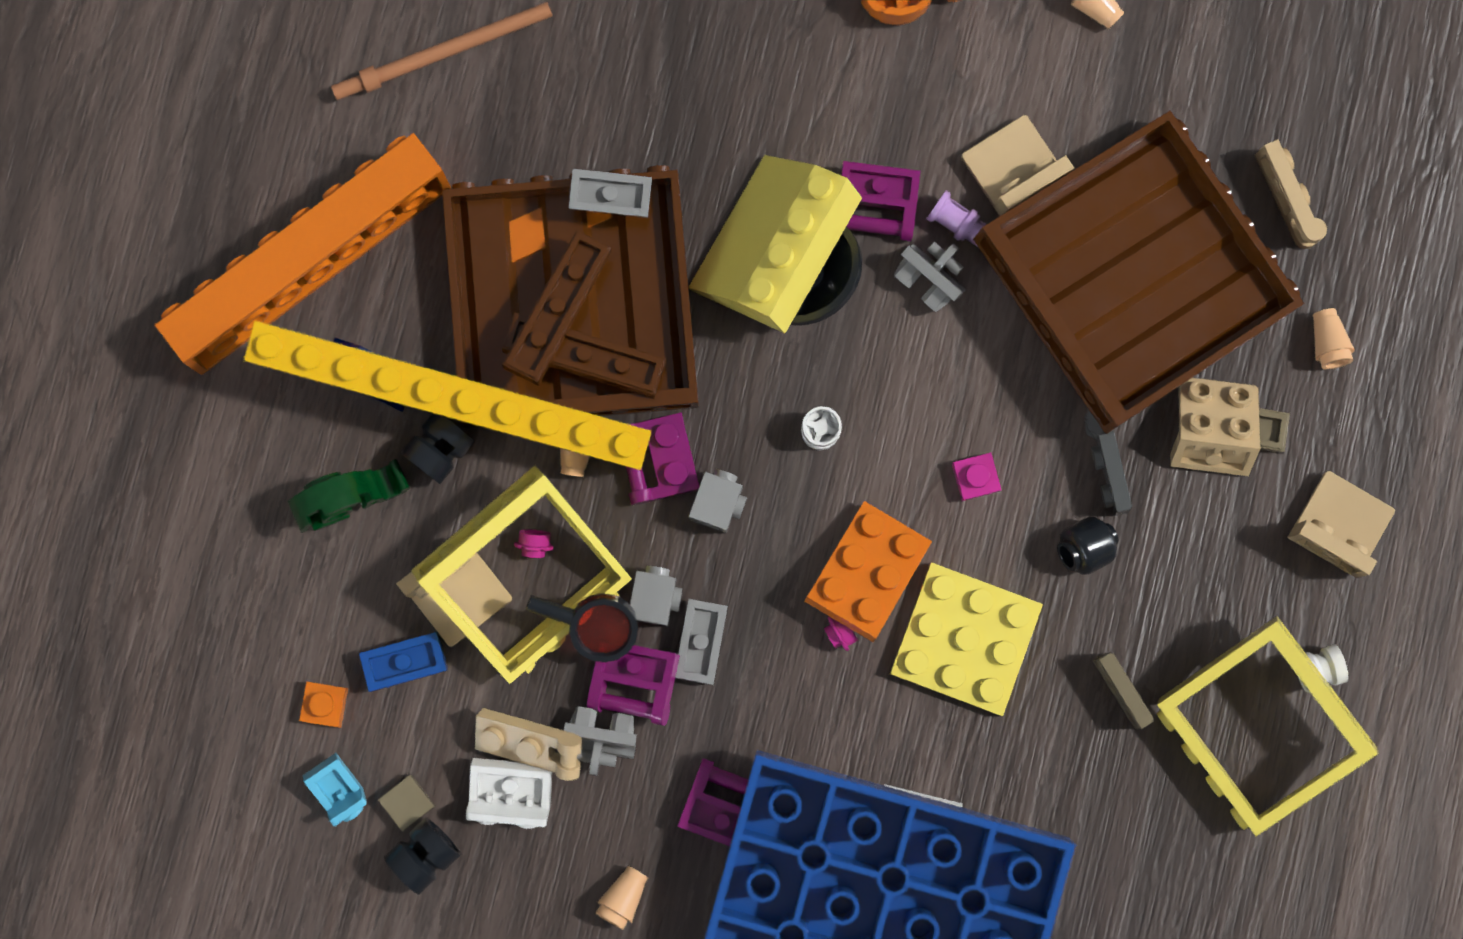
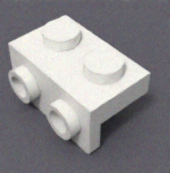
[466,758,553,829]

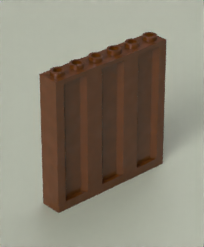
[973,110,1305,434]
[442,165,699,428]

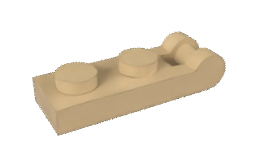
[1255,139,1327,249]
[475,708,582,781]

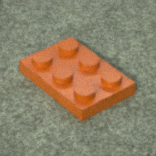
[804,501,932,642]

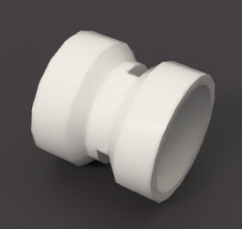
[801,406,842,450]
[1297,644,1348,693]

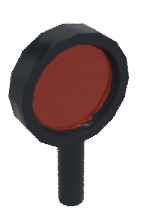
[526,593,638,663]

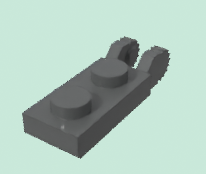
[1084,409,1132,516]

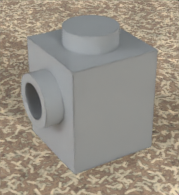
[689,469,747,533]
[630,565,683,627]

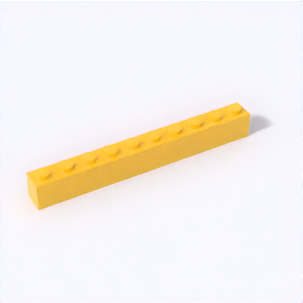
[244,321,651,470]

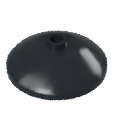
[790,226,862,326]

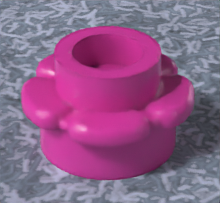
[514,529,554,558]
[824,616,858,651]

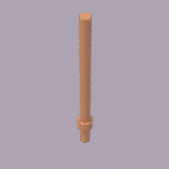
[331,2,553,100]

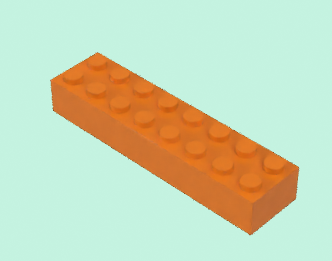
[155,133,452,375]

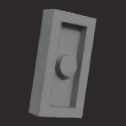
[569,169,652,218]
[675,599,728,685]

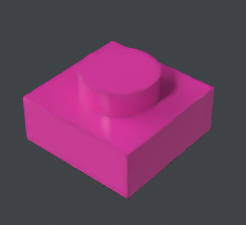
[952,452,1002,502]

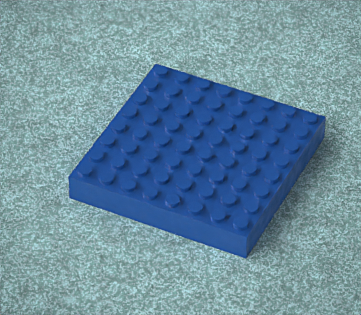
[704,750,1076,939]

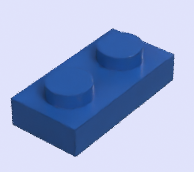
[359,632,448,692]

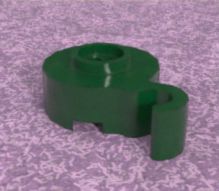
[288,459,410,533]

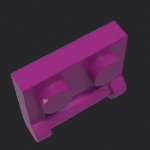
[841,161,921,241]
[626,413,699,506]
[587,639,680,726]
[677,758,748,846]

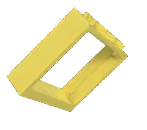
[411,466,632,684]
[1157,616,1378,836]

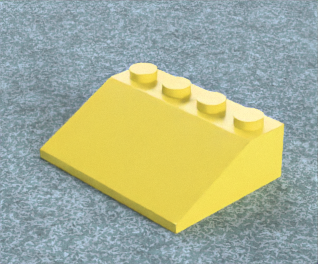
[688,155,862,334]

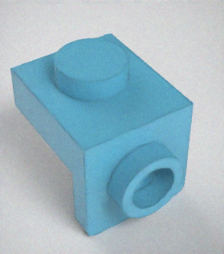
[302,753,367,826]

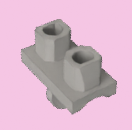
[894,242,966,312]
[564,706,637,776]

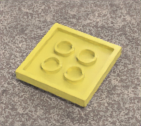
[890,562,1043,716]

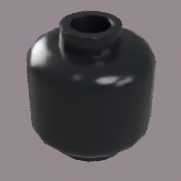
[1057,517,1119,575]

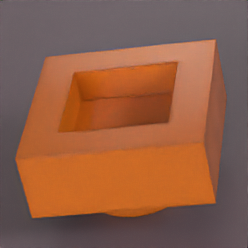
[299,681,348,728]

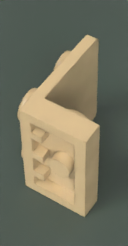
[962,115,1074,216]
[1170,378,1260,476]
[1287,471,1395,578]
[396,553,512,647]

